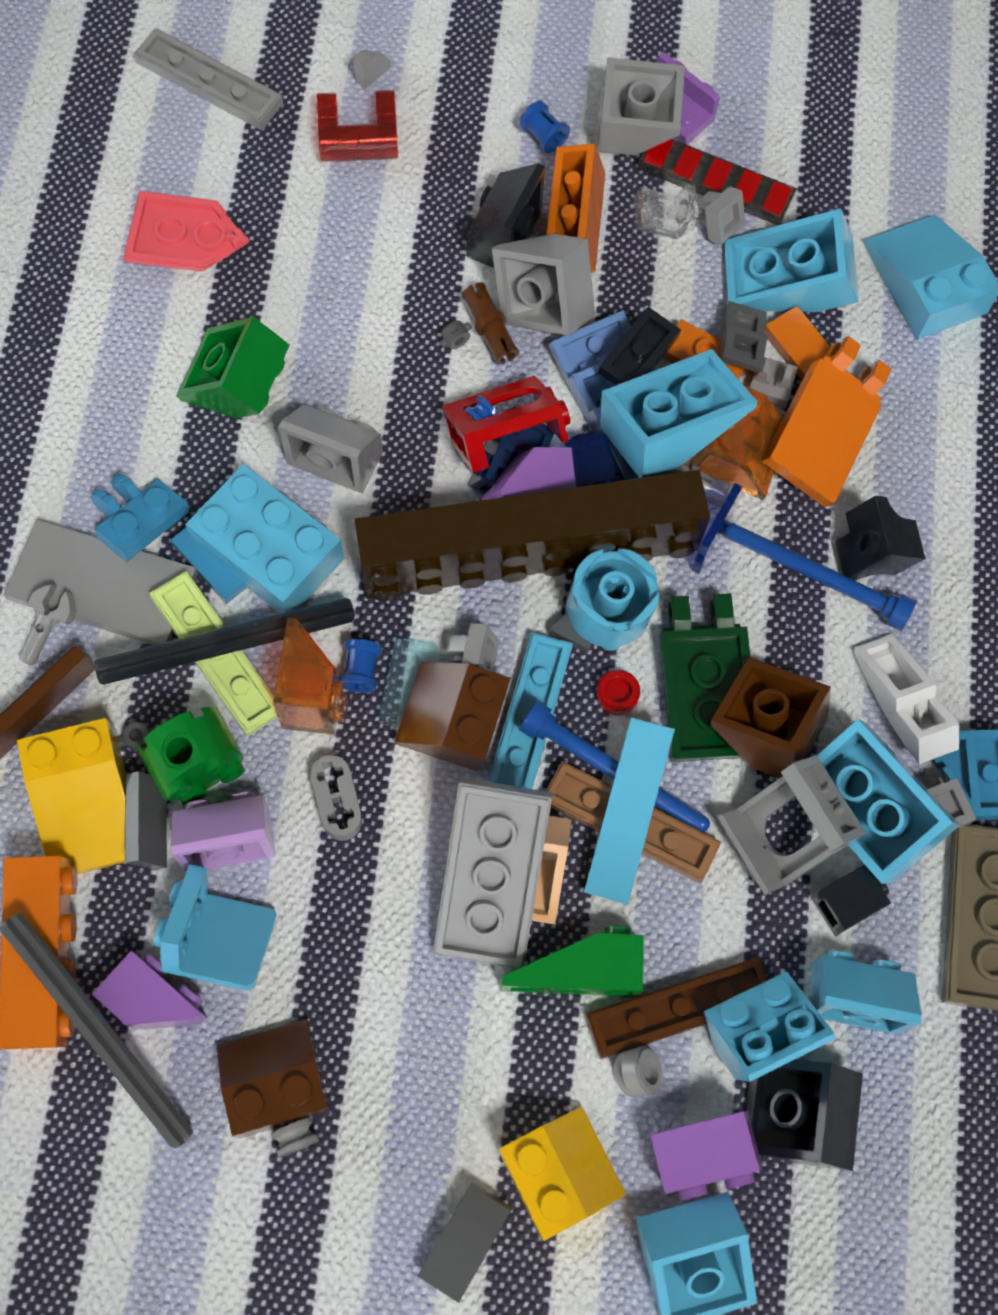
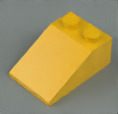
[17,718,126,875]

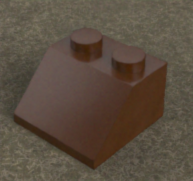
[711,657,831,778]
[394,661,511,771]
[217,1019,331,1139]

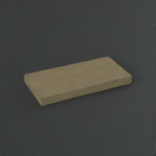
[942,824,998,1011]

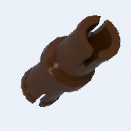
[461,282,520,365]

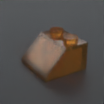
[689,385,782,500]
[273,618,347,735]

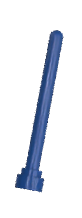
[723,523,917,631]
[518,700,710,832]

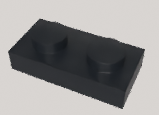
[598,306,681,386]

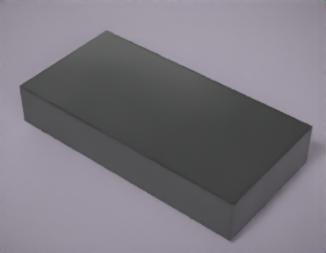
[125,771,167,870]

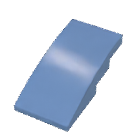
[548,310,700,480]

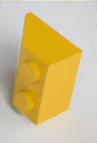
[498,1106,627,1241]

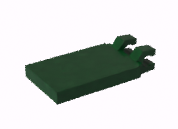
[659,593,751,762]

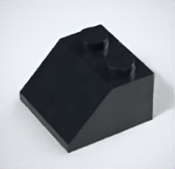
[462,163,545,268]
[746,1060,863,1171]

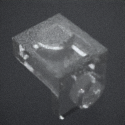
[634,185,699,240]

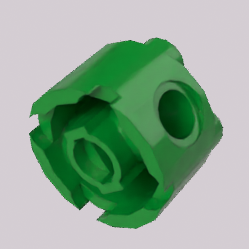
[137,706,245,806]

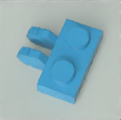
[91,473,189,562]

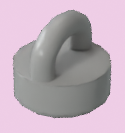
[614,1047,663,1097]

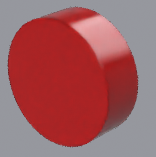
[596,670,640,716]

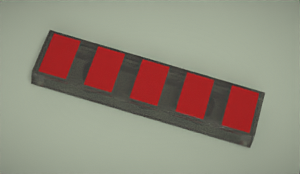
[637,139,797,225]

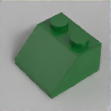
[176,316,290,419]

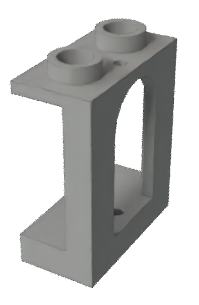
[718,755,866,895]

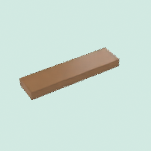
[546,761,722,884]

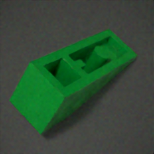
[501,926,644,997]

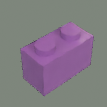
[650,1111,763,1201]

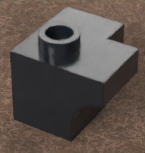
[835,495,926,581]

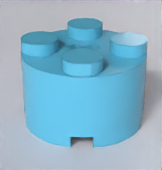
[565,548,659,651]

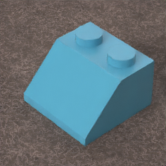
[808,950,922,1035]
[636,1192,757,1315]

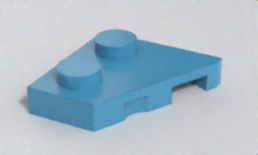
[932,729,998,820]

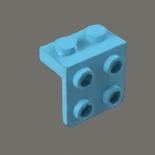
[154,864,277,990]

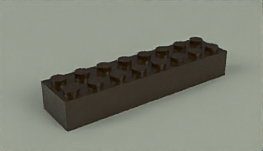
[354,469,710,601]

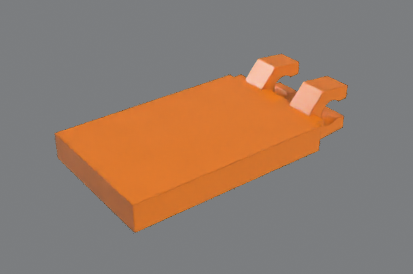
[761,336,892,508]

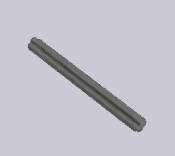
[0,913,193,1149]

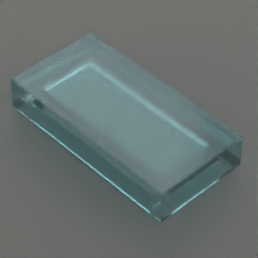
[379,639,438,727]

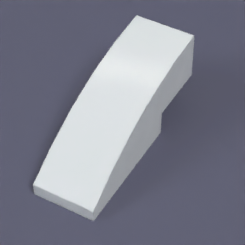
[854,634,959,764]

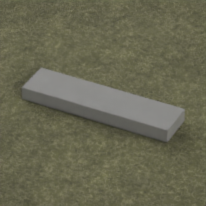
[134,27,283,131]

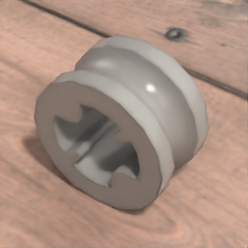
[270,1117,319,1158]

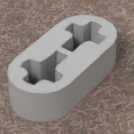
[310,755,362,841]

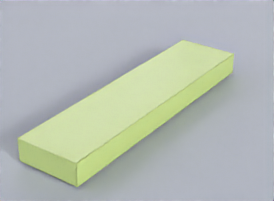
[149,571,283,737]

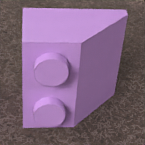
[171,792,276,872]

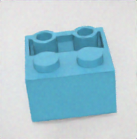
[704,971,836,1082]

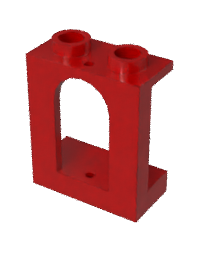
[442,375,570,473]

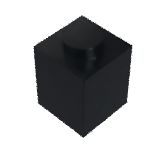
[811,864,891,937]

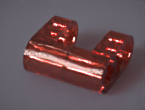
[317,90,399,162]

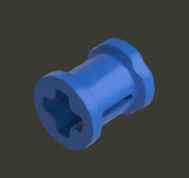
[519,100,570,154]
[337,639,383,693]

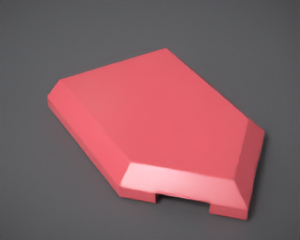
[123,191,250,272]

